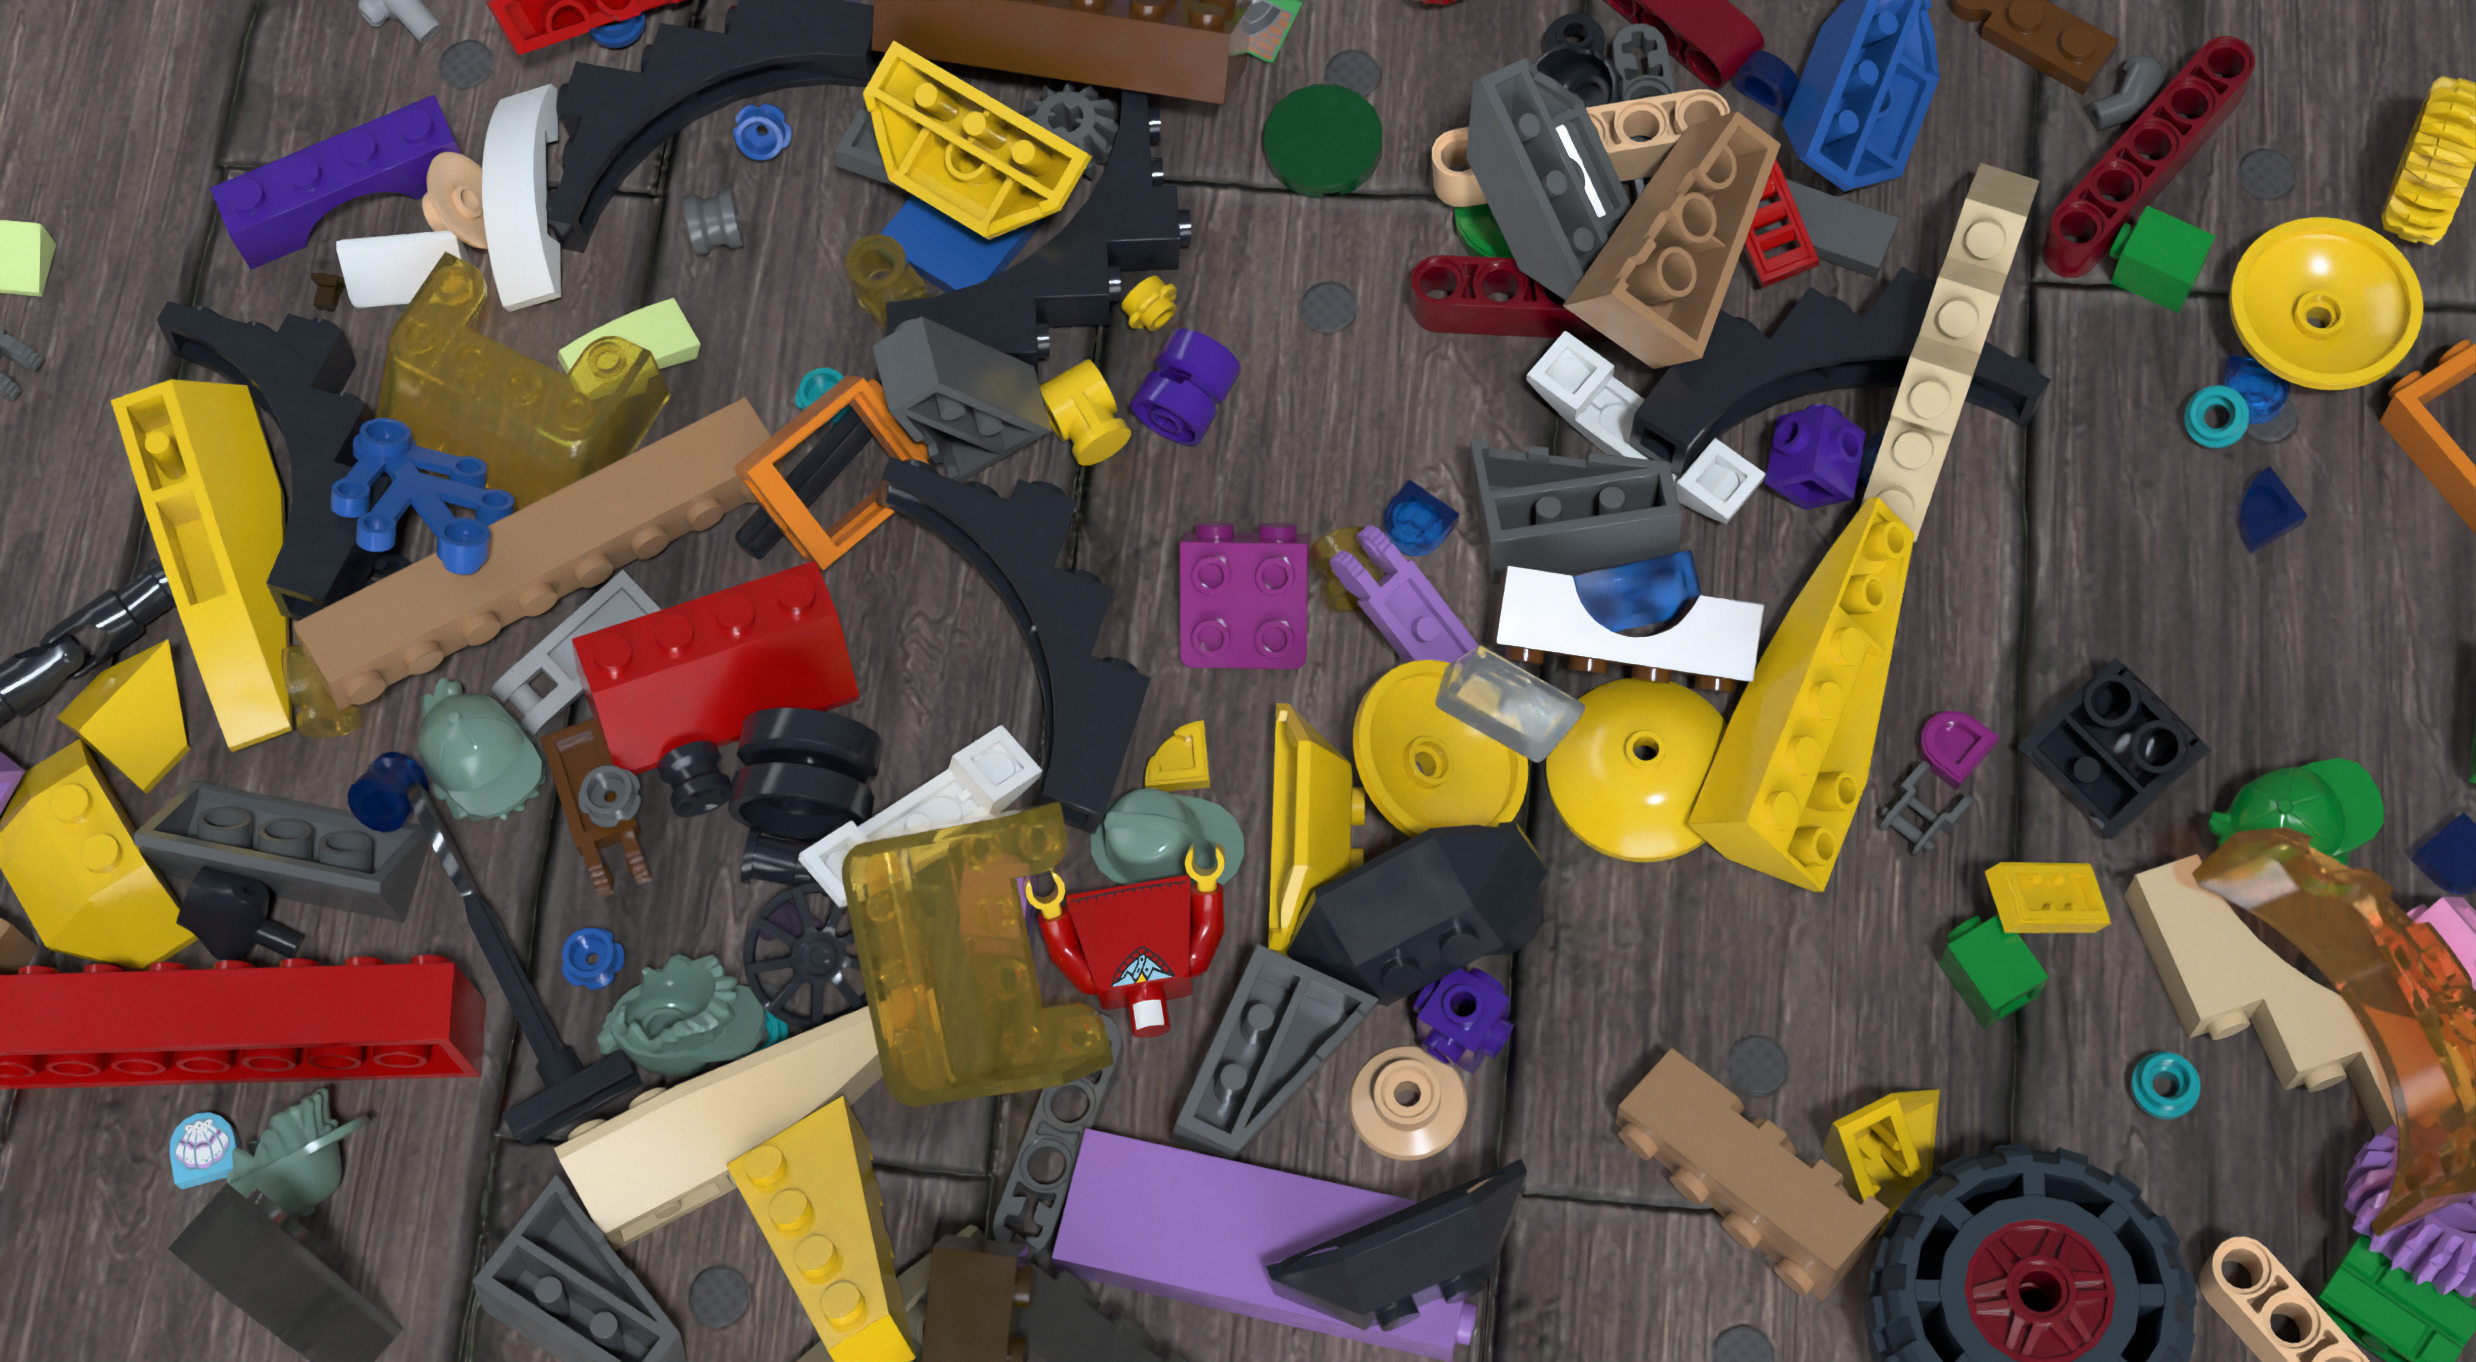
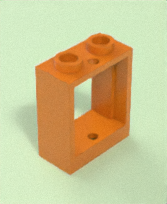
[2380,339,2476,535]
[732,375,930,570]

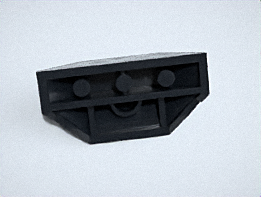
[1286,822,1548,1006]
[1265,1159,1527,1331]

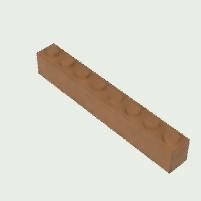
[293,397,785,711]

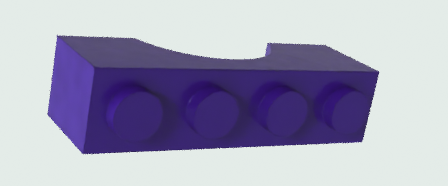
[210,95,462,270]

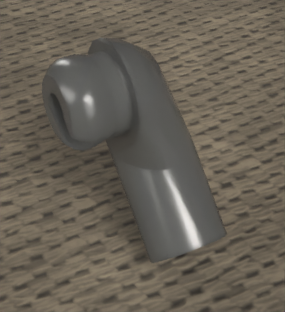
[2089,54,2164,131]

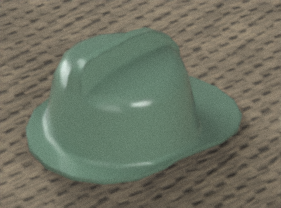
[1090,788,1245,886]

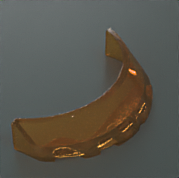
[2192,827,2476,1237]

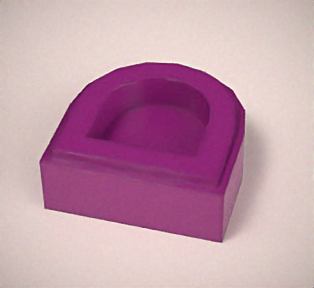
[1919,710,1999,791]

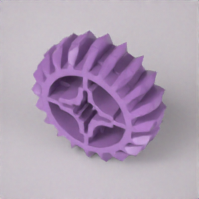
[2343,1122,2476,1298]

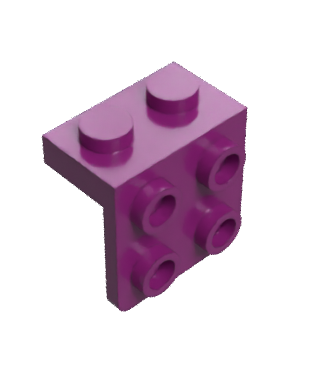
[1180,521,1311,669]

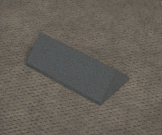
[134,781,430,923]

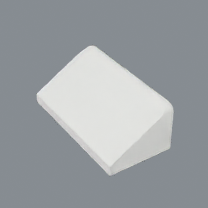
[336,230,471,308]

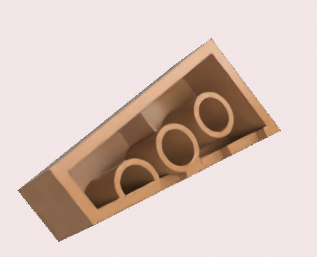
[1563,111,1781,369]
[1616,1048,1889,1301]

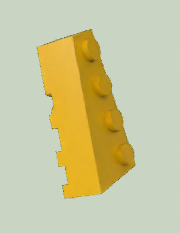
[726,1096,916,1362]

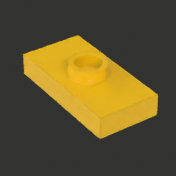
[1984,862,2111,933]

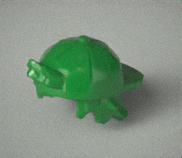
[2208,758,2384,881]

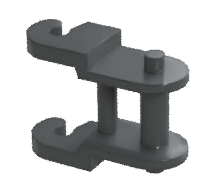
[1880,760,1976,856]

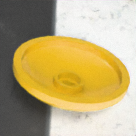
[2229,217,2423,390]
[1353,660,1528,838]
[1546,678,1728,862]

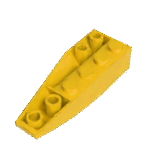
[111,379,293,752]
[1687,497,1915,892]

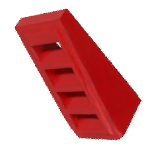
[1743,159,1819,288]

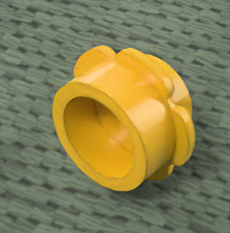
[1121,275,1178,332]

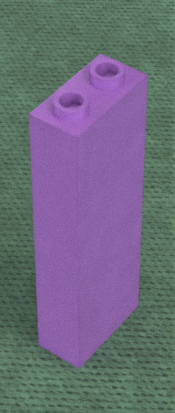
[1052,1128,1478,1362]

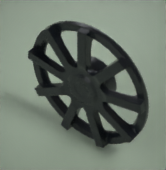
[743,882,892,1029]

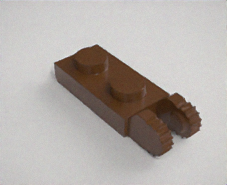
[541,718,652,899]

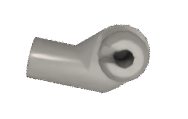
[358,0,443,44]

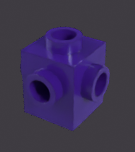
[1765,404,1866,510]
[1413,968,1514,1075]

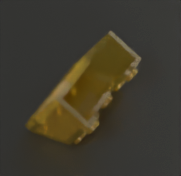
[376,251,671,513]
[842,802,1114,1107]

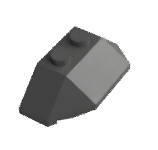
[1466,58,1632,300]

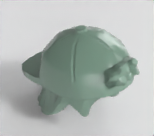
[418,678,546,823]
[597,954,767,1077]
[218,1088,372,1228]

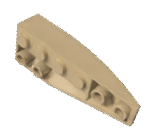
[554,980,944,1251]

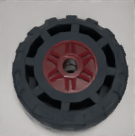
[1863,1143,2197,1362]

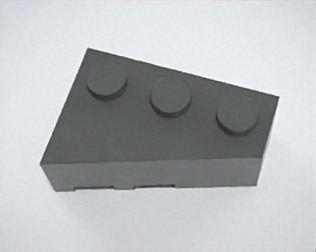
[872,316,1052,482]
[1470,439,1682,584]
[1169,944,1379,1161]
[472,1174,687,1362]

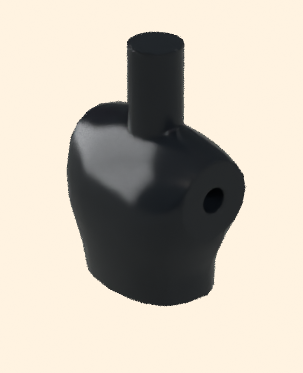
[176,866,303,961]

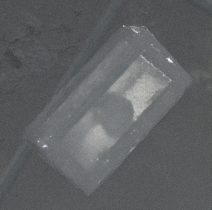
[1435,646,1585,763]

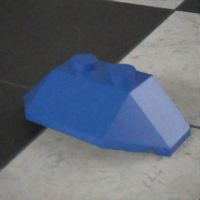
[1782,0,1940,192]

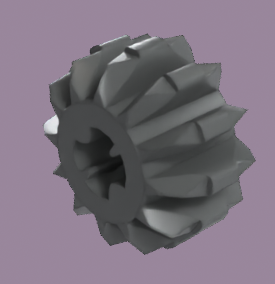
[1023,80,1119,181]

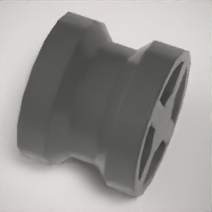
[683,187,744,256]

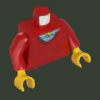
[1023,843,1226,1038]

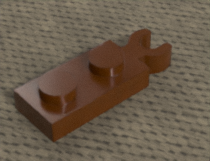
[1950,0,2119,96]

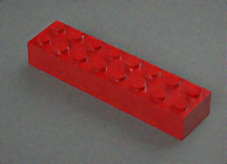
[0,955,486,1090]

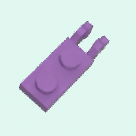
[1329,524,1486,669]

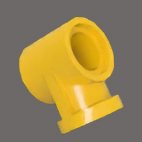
[1039,359,1131,466]

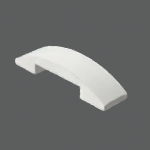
[482,84,561,312]
[1526,331,1766,524]
[798,724,1043,908]

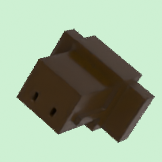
[311,273,347,312]

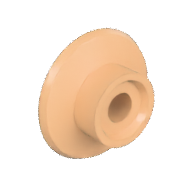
[422,152,488,249]
[1348,1045,1468,1161]

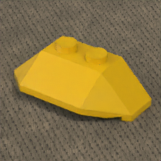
[863,40,1092,240]
[1268,703,1366,959]
[0,739,199,971]

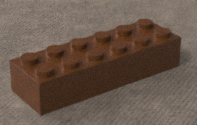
[872,0,1253,104]

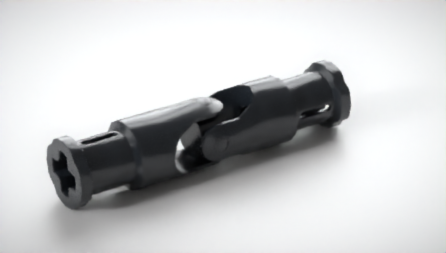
[0,558,176,725]

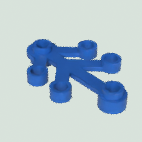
[331,418,514,575]

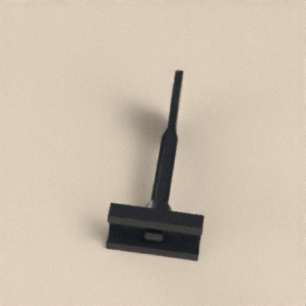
[405,781,644,1147]

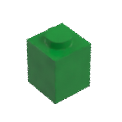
[2109,205,2216,314]
[1939,914,2049,1030]

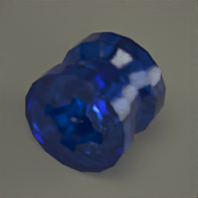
[347,751,429,833]

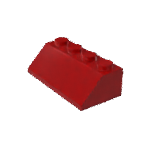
[572,560,860,775]

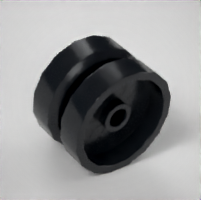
[728,708,883,842]

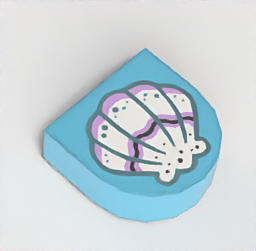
[170,1112,242,1189]

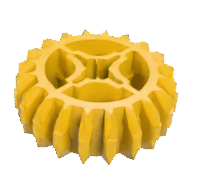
[2381,76,2476,245]

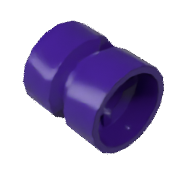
[1130,328,1241,446]

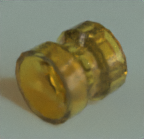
[1311,526,1386,612]

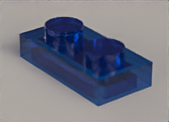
[1572,550,1702,632]

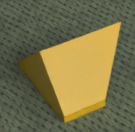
[56,639,191,795]
[1823,1089,1940,1237]

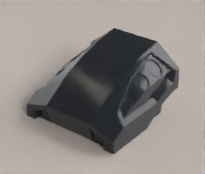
[2017,657,2212,840]

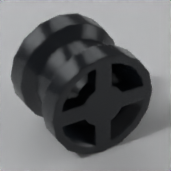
[657,741,732,817]

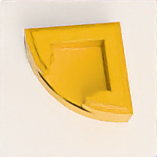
[1145,720,1210,792]

